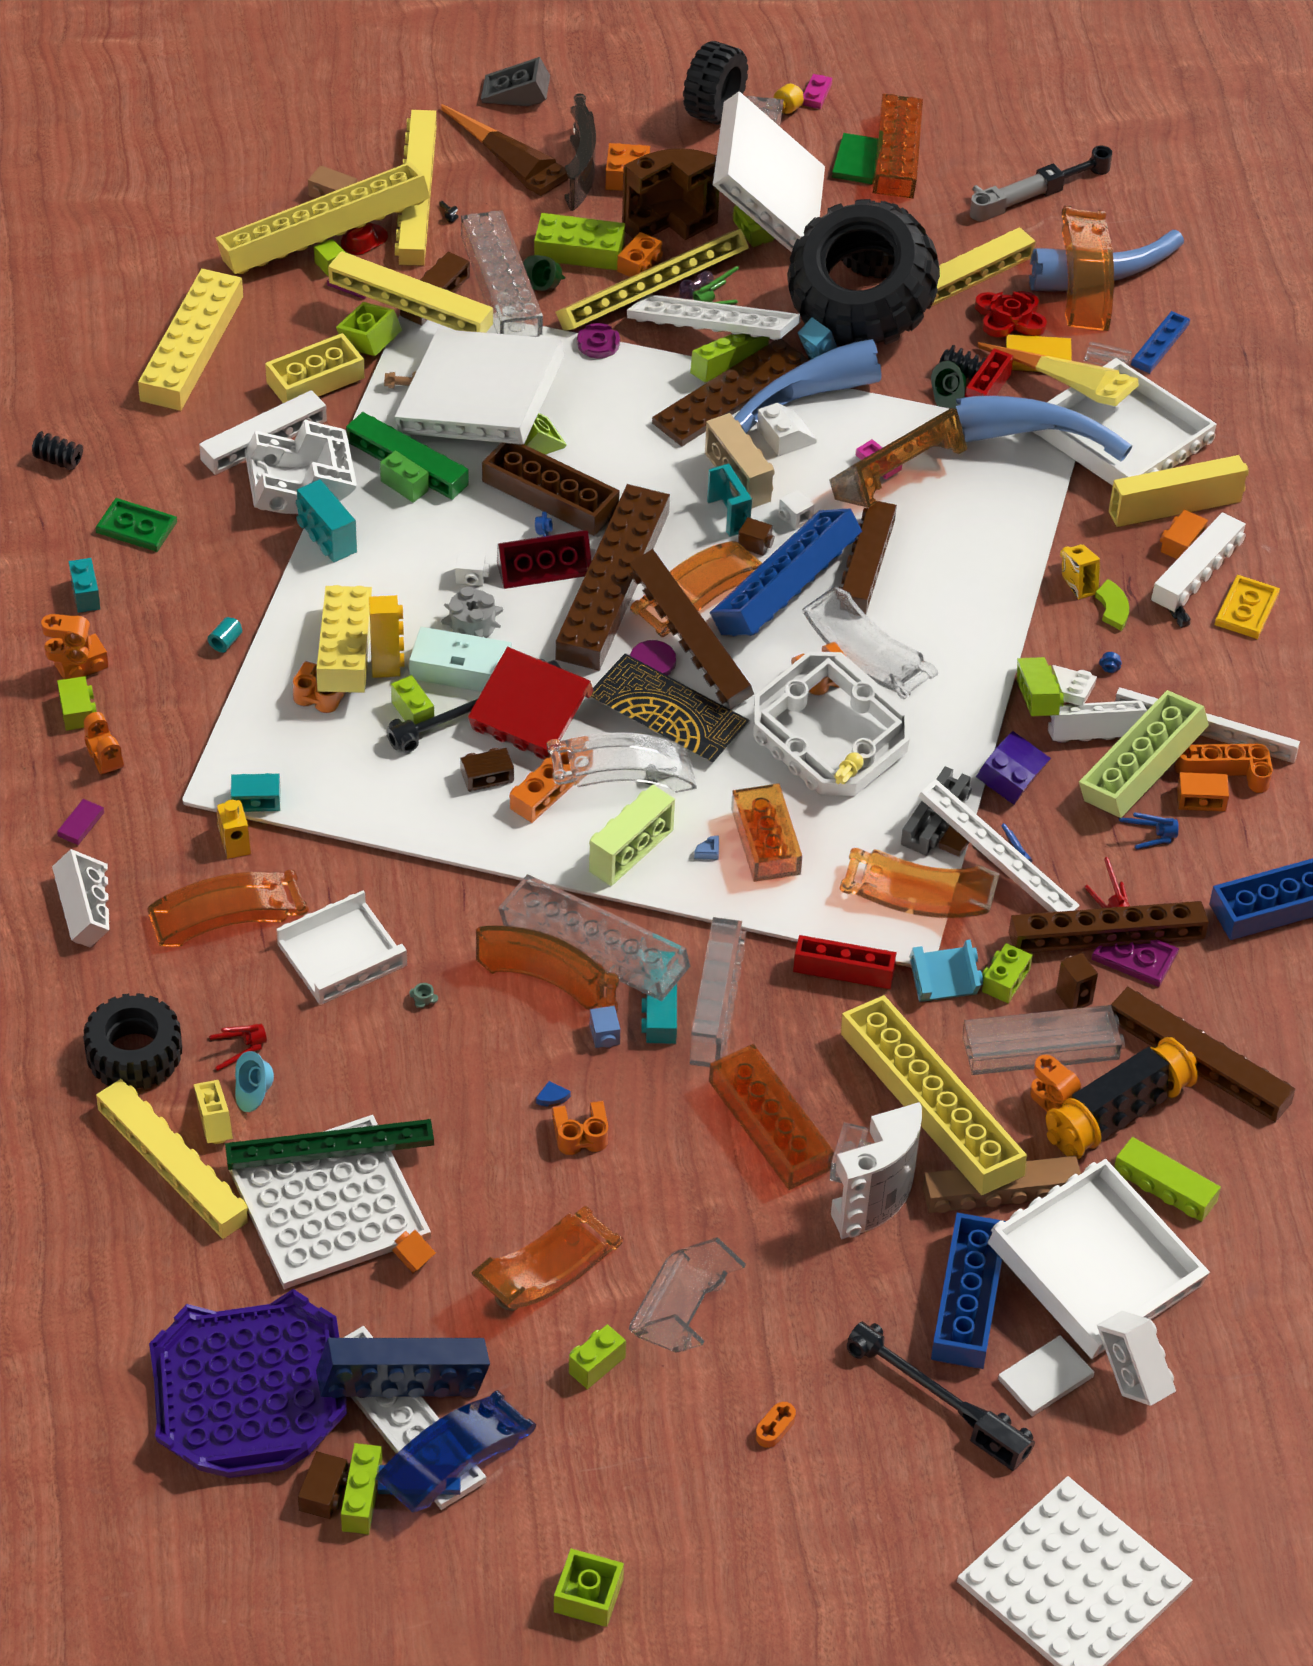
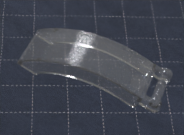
[802,586,938,699]
[547,733,697,793]

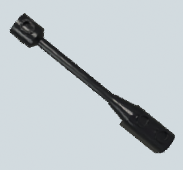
[387,659,562,753]
[847,1321,1035,1471]

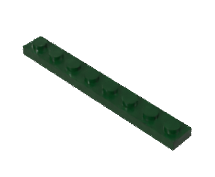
[225,1119,434,1170]

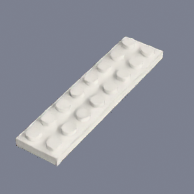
[627,294,801,340]
[344,1326,486,1510]

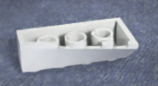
[52,849,109,947]

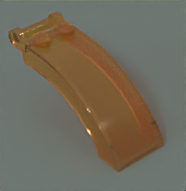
[1062,205,1114,331]
[630,541,762,637]
[839,848,1000,918]
[147,870,309,946]
[476,925,619,1013]
[471,1206,623,1308]

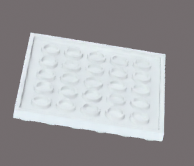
[229,1115,431,1289]
[957,1476,1193,1666]

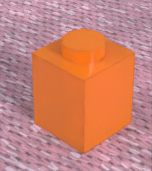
[392,1229,436,1273]

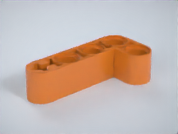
[1175,744,1273,793]

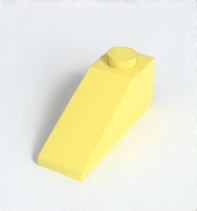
[194,1080,233,1144]

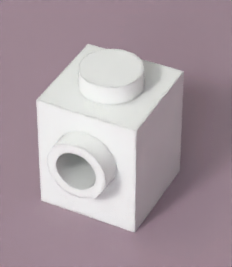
[778,489,814,530]
[456,552,490,586]

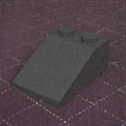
[481,57,550,106]

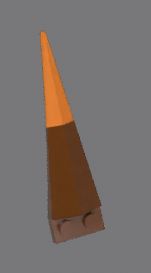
[441,104,571,196]

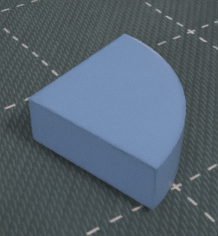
[694,836,719,860]

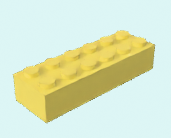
[317,585,372,693]

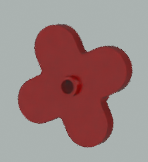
[975,291,1047,337]

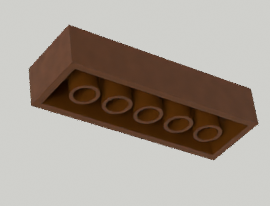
[482,443,620,536]

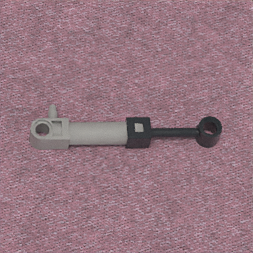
[970,145,1112,221]

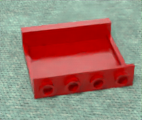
[468,646,593,760]

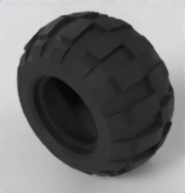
[787,199,940,346]

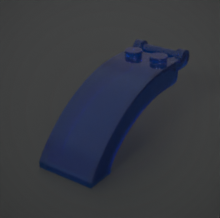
[376,1390,536,1513]

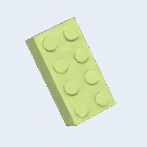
[589,784,675,886]

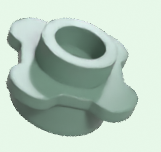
[409,983,438,1008]

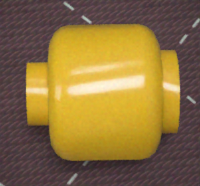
[773,83,804,114]

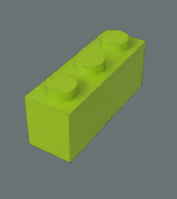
[341,1443,382,1534]

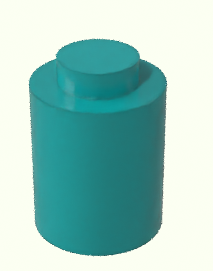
[207,617,242,653]

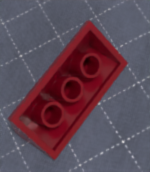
[497,530,592,589]

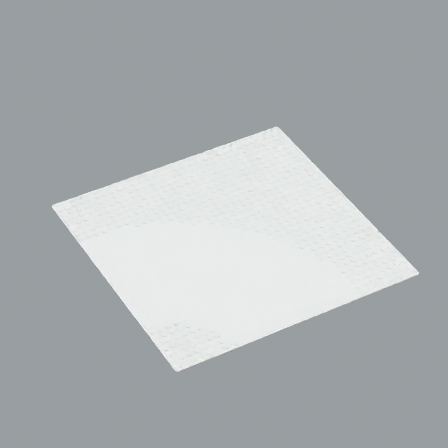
[183,315,1075,968]

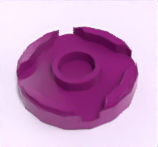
[577,323,620,359]
[630,640,676,676]

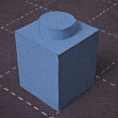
[590,1006,620,1048]

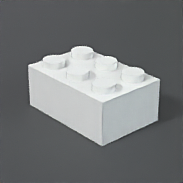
[1097,1311,1176,1406]

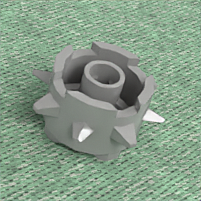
[441,586,503,638]

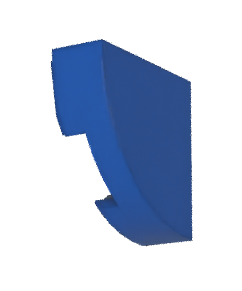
[536,1081,571,1106]

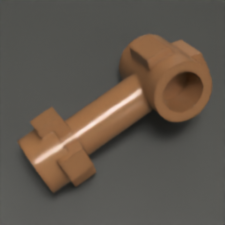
[384,371,417,388]

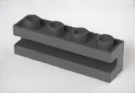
[901,766,972,856]

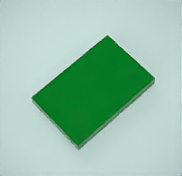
[832,133,884,184]
[95,498,177,552]

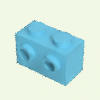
[798,318,838,360]

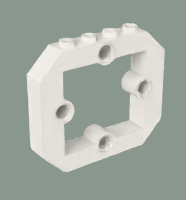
[753,651,909,796]

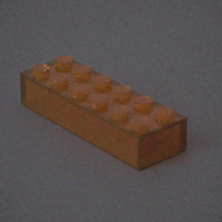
[872,94,923,199]
[709,1044,834,1190]

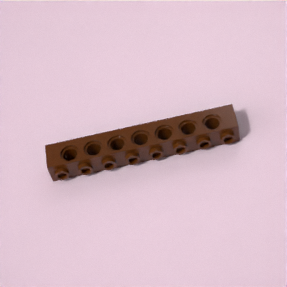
[1008,901,1209,953]

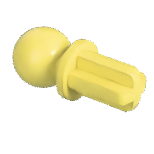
[834,752,864,784]

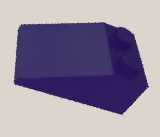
[976,731,1051,805]

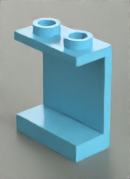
[909,939,983,1002]

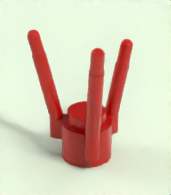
[1085,857,1130,908]
[209,1023,267,1071]

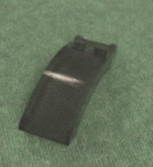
[564,93,596,211]

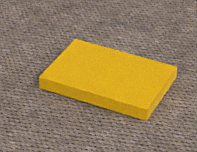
[1006,335,1072,372]
[1215,575,1280,639]

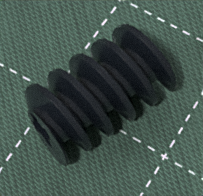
[939,345,986,381]
[32,431,84,470]

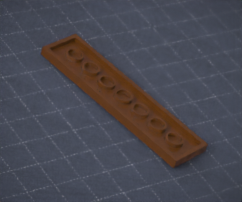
[652,339,809,446]

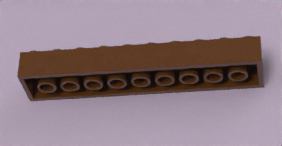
[555,484,670,671]

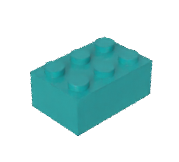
[296,479,357,563]

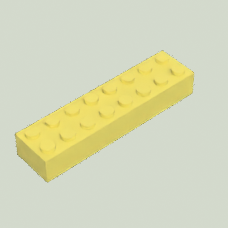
[138,268,243,411]

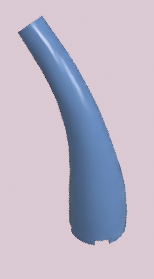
[1029,230,1184,292]
[734,339,881,433]
[956,396,1132,462]

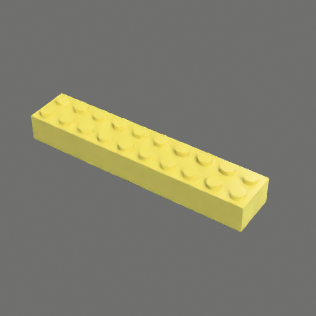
[215,162,430,274]
[841,995,1027,1195]

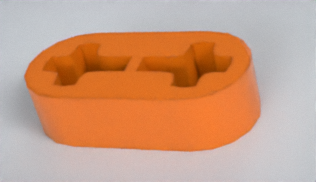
[756,1402,796,1448]

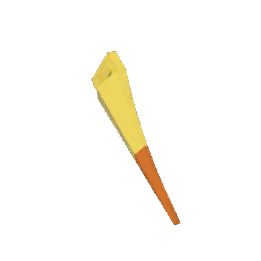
[978,342,1139,406]

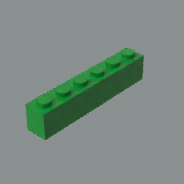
[346,412,469,500]

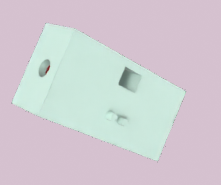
[409,627,512,692]

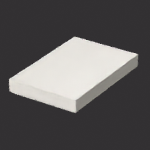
[998,1335,1094,1417]

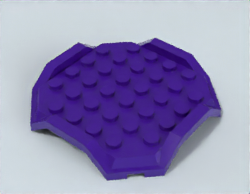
[149,1289,347,1478]

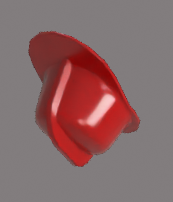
[341,222,388,255]

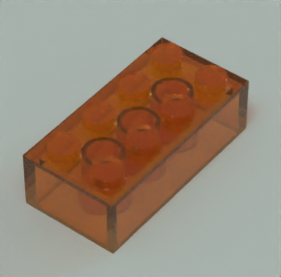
[731,783,803,882]

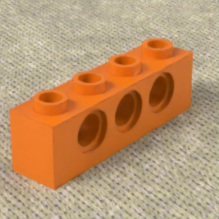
[509,738,593,823]

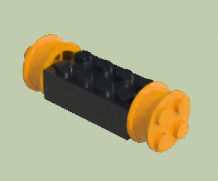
[1045,1037,1197,1159]

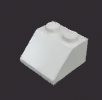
[757,403,817,456]

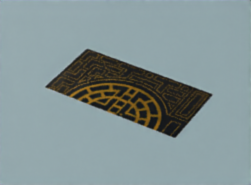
[590,653,750,763]

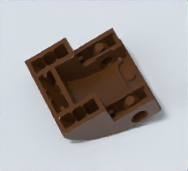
[622,148,719,240]

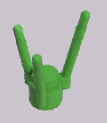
[693,266,739,305]

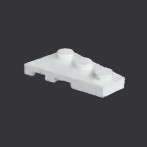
[1052,665,1097,706]

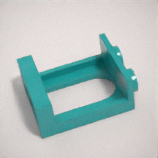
[707,464,752,537]

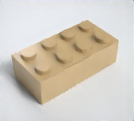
[705,413,775,508]

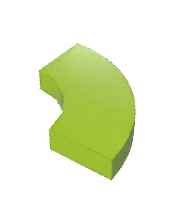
[1095,579,1129,631]

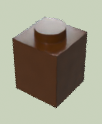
[738,517,775,556]

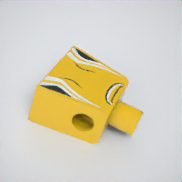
[1060,544,1100,600]
[217,800,251,859]

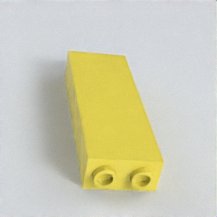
[1109,455,1248,527]

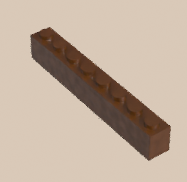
[630,549,754,709]
[1108,986,1296,1122]

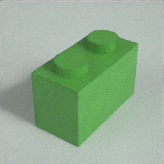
[380,450,429,503]

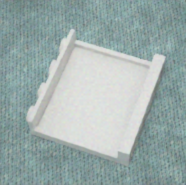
[276,890,407,1005]

